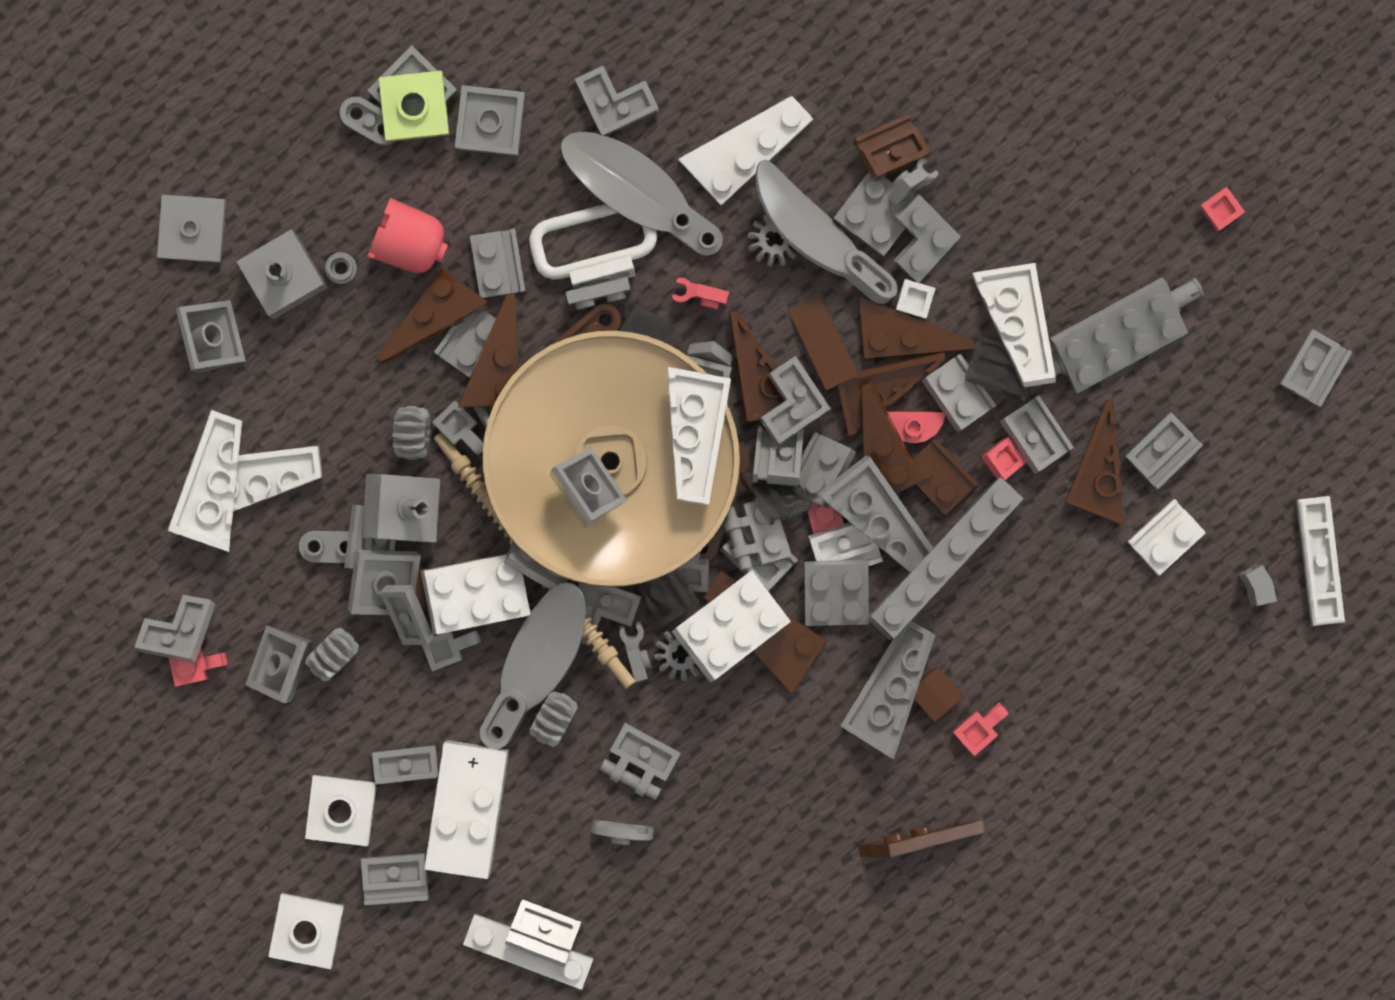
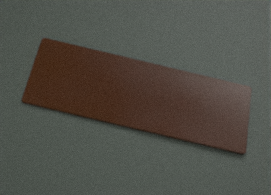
[788,295,858,390]

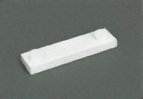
[1296,496,1345,626]
[463,914,593,990]

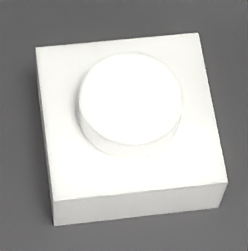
[895,279,935,319]

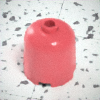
[368,198,448,274]

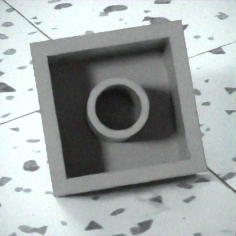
[236,229,328,319]
[362,474,440,542]

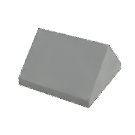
[176,300,246,373]
[550,447,627,528]
[245,625,313,703]

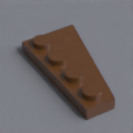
[704,571,827,694]

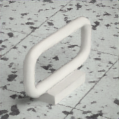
[529,204,657,290]

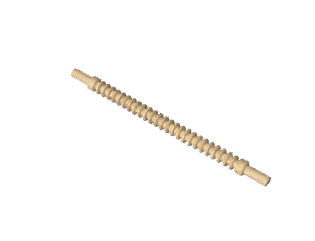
[433,432,636,689]

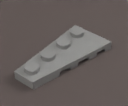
[817,455,933,573]
[841,621,936,759]

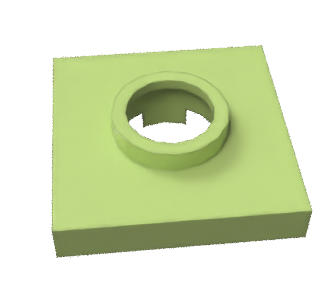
[379,70,450,142]

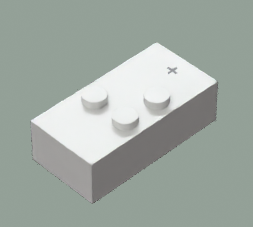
[424,740,509,879]

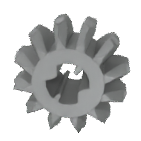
[748,214,796,267]
[392,406,432,460]
[654,627,699,681]
[305,628,359,681]
[530,691,578,747]

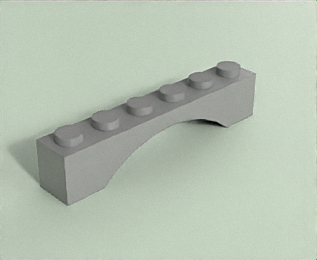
[867,477,1024,640]

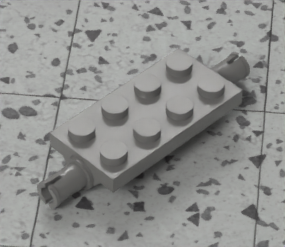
[1036,277,1204,394]

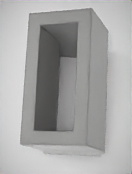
[1239,565,1277,606]

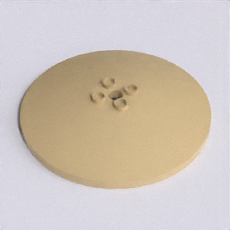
[483,331,740,587]

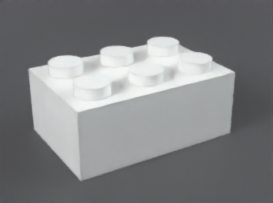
[420,553,531,634]
[671,571,791,682]

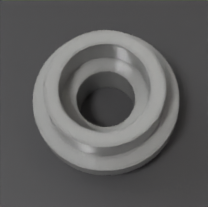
[325,252,357,284]

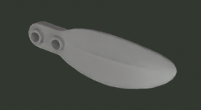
[561,132,723,256]
[756,159,897,304]
[480,582,586,749]

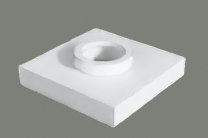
[305,775,377,846]
[268,893,344,969]

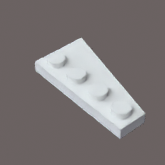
[678,96,813,206]
[972,263,1056,387]
[667,367,731,506]
[168,410,242,552]
[191,446,323,512]

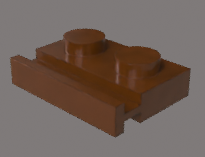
[852,114,931,181]
[912,438,978,516]

